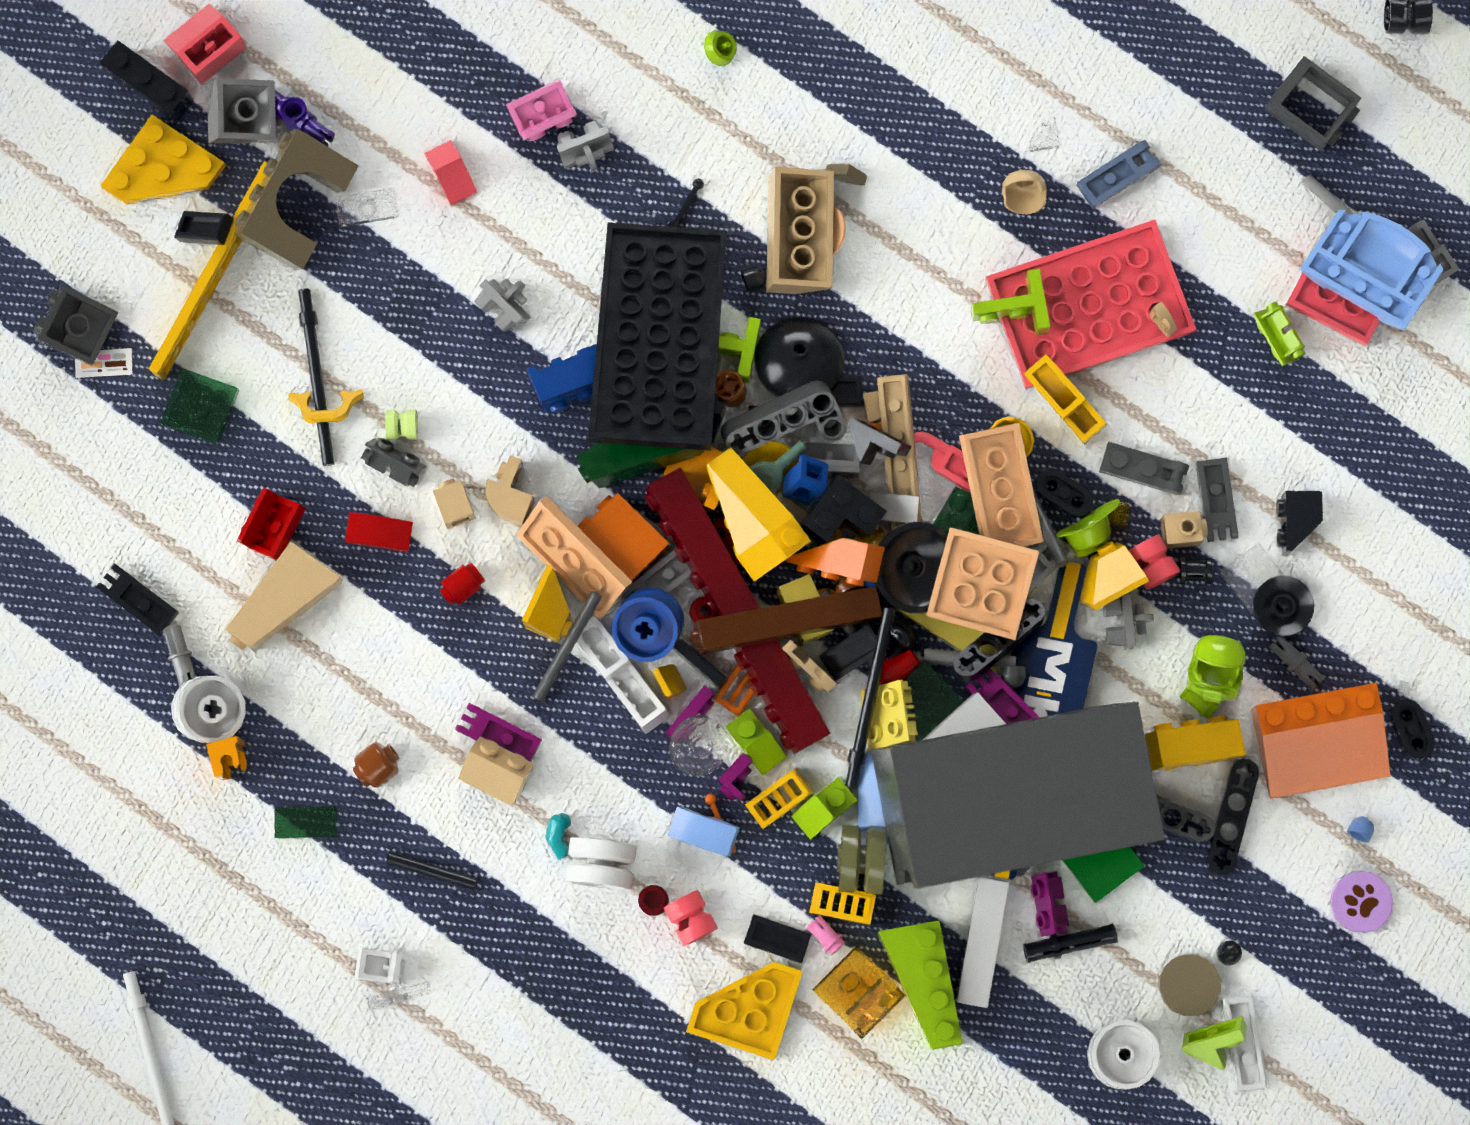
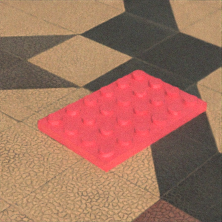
[985,219,1197,390]

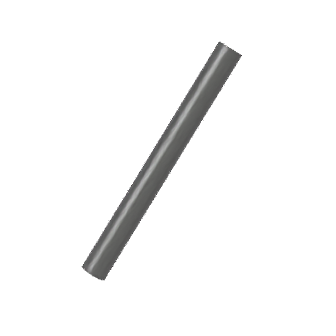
[533,590,602,702]

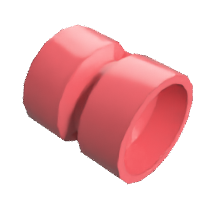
[1129,534,1181,591]
[663,890,718,947]

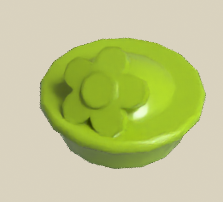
[704,30,737,66]

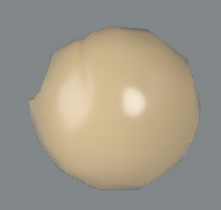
[1002,169,1047,215]

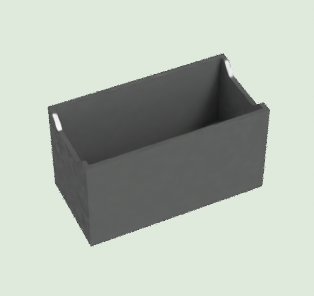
[871,701,1165,889]

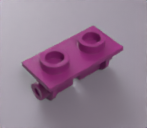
[1030,871,1070,937]

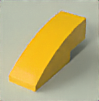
[1024,354,1108,445]

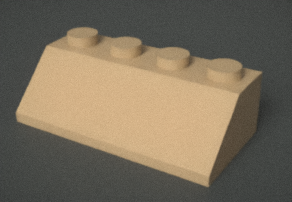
[766,167,834,294]

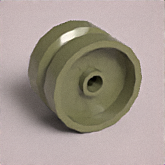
[837,824,886,895]

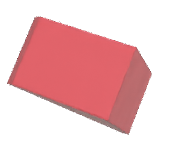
[424,140,478,206]

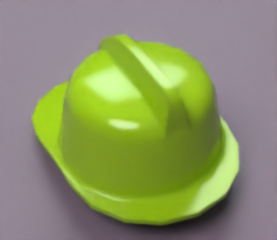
[1056,499,1120,557]

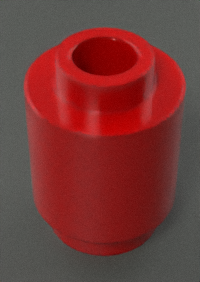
[439,562,485,606]

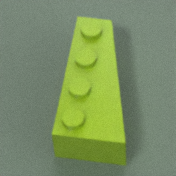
[877,920,963,1050]

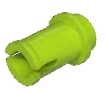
[1179,687,1220,719]

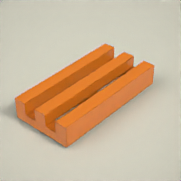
[713,664,754,717]

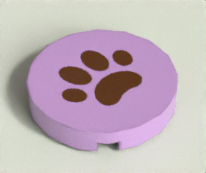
[1330,871,1393,933]

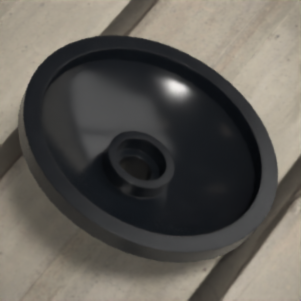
[754,317,844,400]
[875,522,948,614]

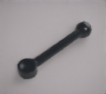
[668,178,704,227]

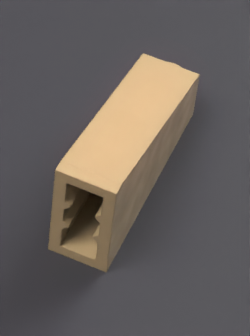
[225,542,343,651]

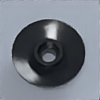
[1253,576,1314,636]

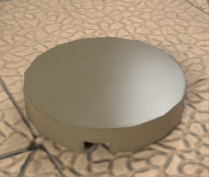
[1159,954,1221,1016]

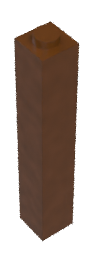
[690,586,882,655]

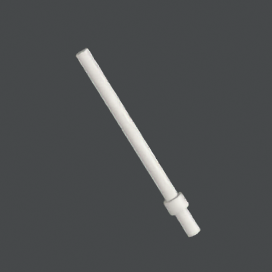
[123,971,175,1125]

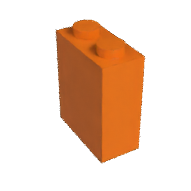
[577,493,670,584]

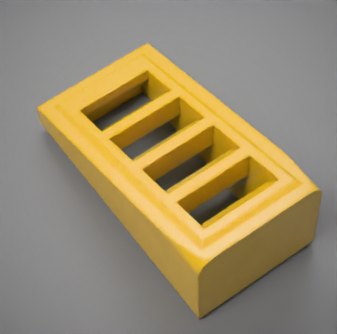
[745,767,815,829]
[809,882,876,926]

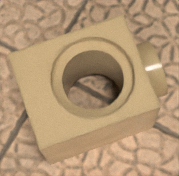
[433,479,476,529]

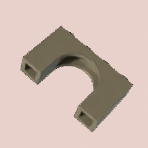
[234,129,359,270]

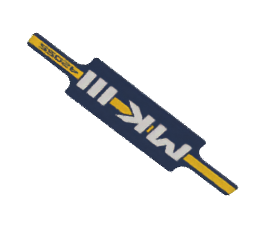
[991,562,1098,880]

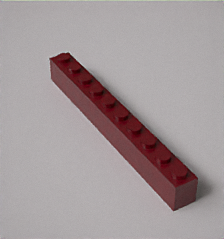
[645,467,831,755]

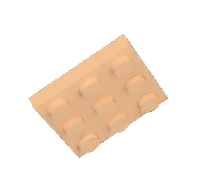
[926,527,1039,640]

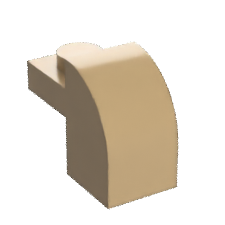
[486,455,535,527]

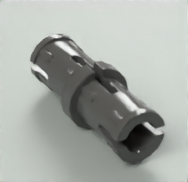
[1268,636,1326,691]

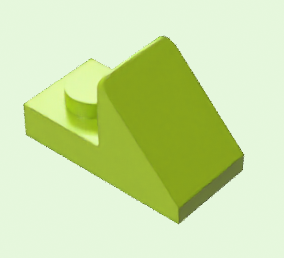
[725,708,787,776]
[791,777,858,840]
[1182,1016,1247,1070]

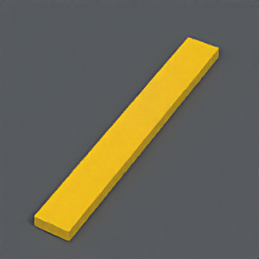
[149,161,267,380]

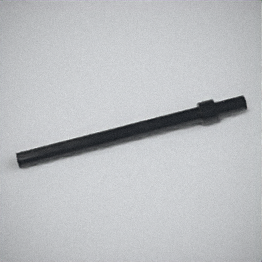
[298,289,335,466]
[845,607,896,788]

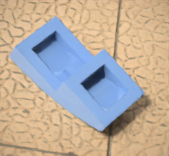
[668,807,740,856]

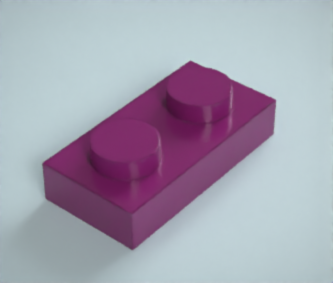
[666,685,715,743]

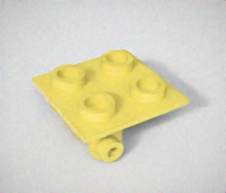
[860,680,918,751]

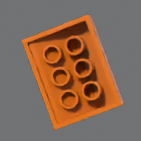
[1251,683,1391,799]

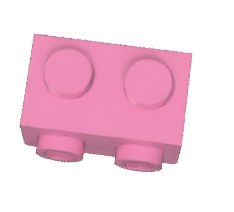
[506,79,577,141]

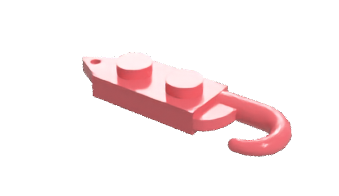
[914,431,971,494]

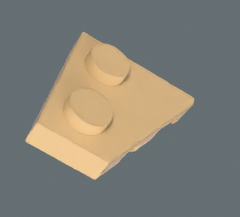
[782,640,839,693]

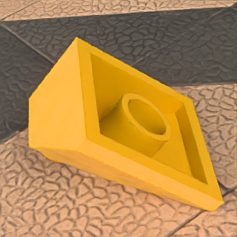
[1079,541,1149,611]
[522,565,574,643]

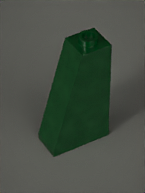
[577,443,705,489]

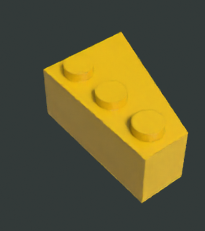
[1145,715,1246,771]

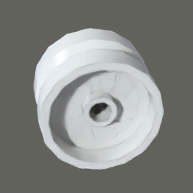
[171,675,246,743]
[565,837,637,890]
[1087,1020,1160,1090]

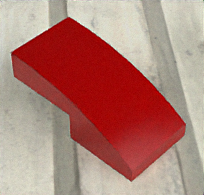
[344,512,413,553]

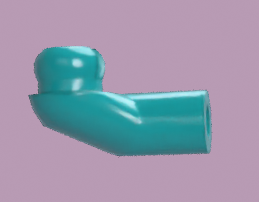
[545,813,571,861]

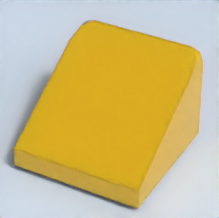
[653,664,687,700]

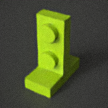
[970,269,1050,335]
[718,317,761,383]

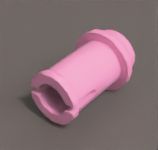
[806,915,845,955]

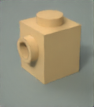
[1160,511,1208,549]

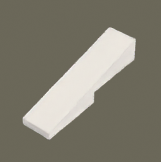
[577,615,670,734]
[956,876,1009,1008]

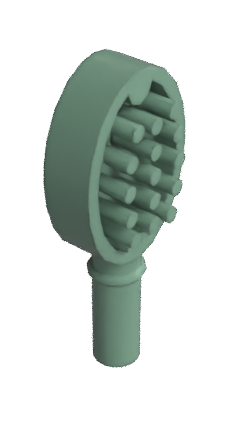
[749,440,807,494]

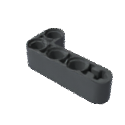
[720,381,847,455]

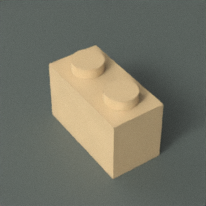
[458,736,534,806]

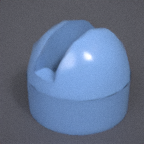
[1347,816,1374,843]

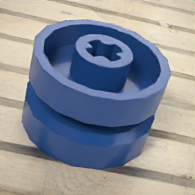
[612,587,684,662]

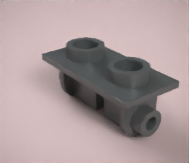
[361,438,427,487]

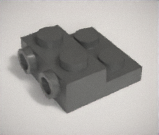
[33,285,118,366]

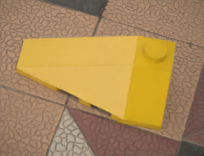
[706,447,811,581]

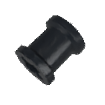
[1179,557,1212,584]

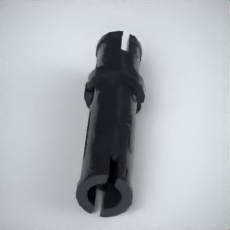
[1023,923,1118,963]

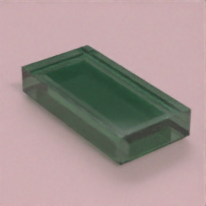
[274,806,337,839]

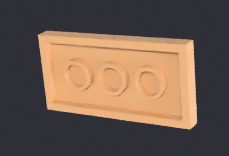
[959,423,1044,547]
[516,496,632,620]

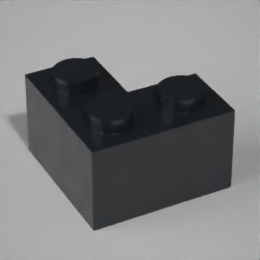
[799,475,887,545]

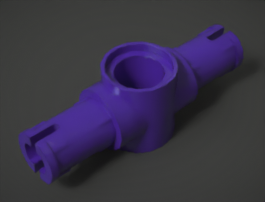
[275,90,335,146]

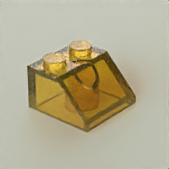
[812,946,906,1040]

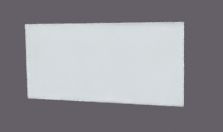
[870,492,919,523]

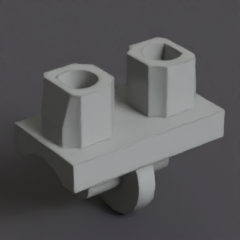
[557,120,614,171]
[474,278,531,332]
[1103,592,1154,650]

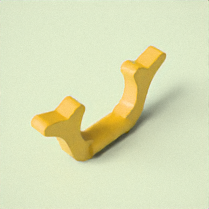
[288,390,364,424]

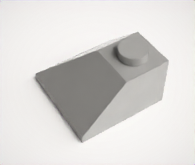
[208,78,276,144]

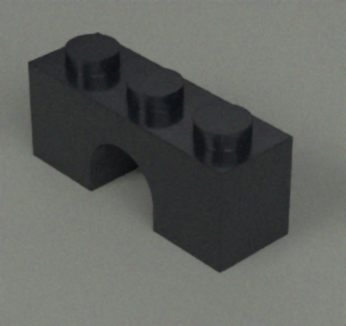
[100,40,194,124]

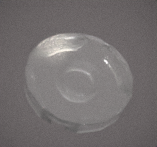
[669,715,729,776]

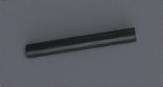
[386,852,478,890]

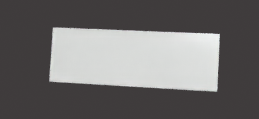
[1221,995,1268,1092]

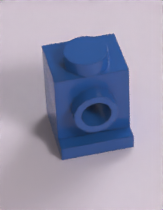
[782,454,828,506]

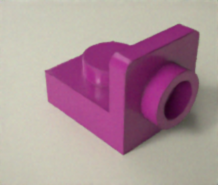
[718,752,752,802]

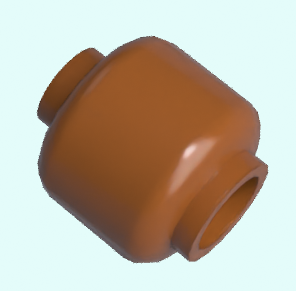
[353,742,400,788]

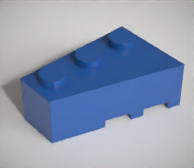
[526,344,597,414]

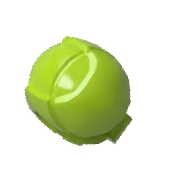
[1187,635,1246,703]

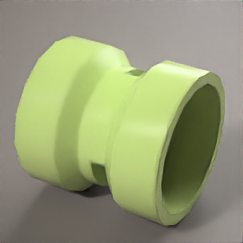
[385,410,418,440]

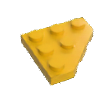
[100,115,226,205]
[686,962,803,1061]

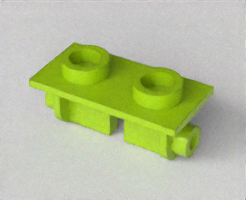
[1253,301,1306,366]

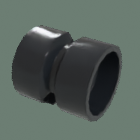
[1384,0,1433,34]

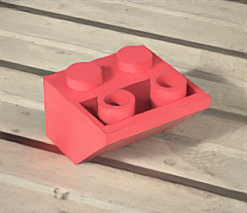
[163,4,247,85]

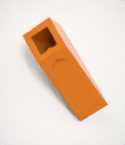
[786,538,885,587]

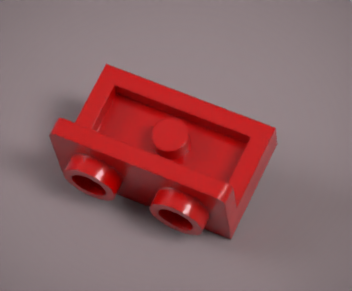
[237,488,306,561]

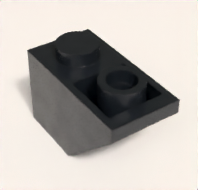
[1276,491,1323,556]

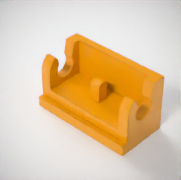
[206,736,247,781]

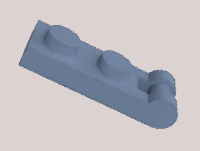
[1076,140,1162,209]

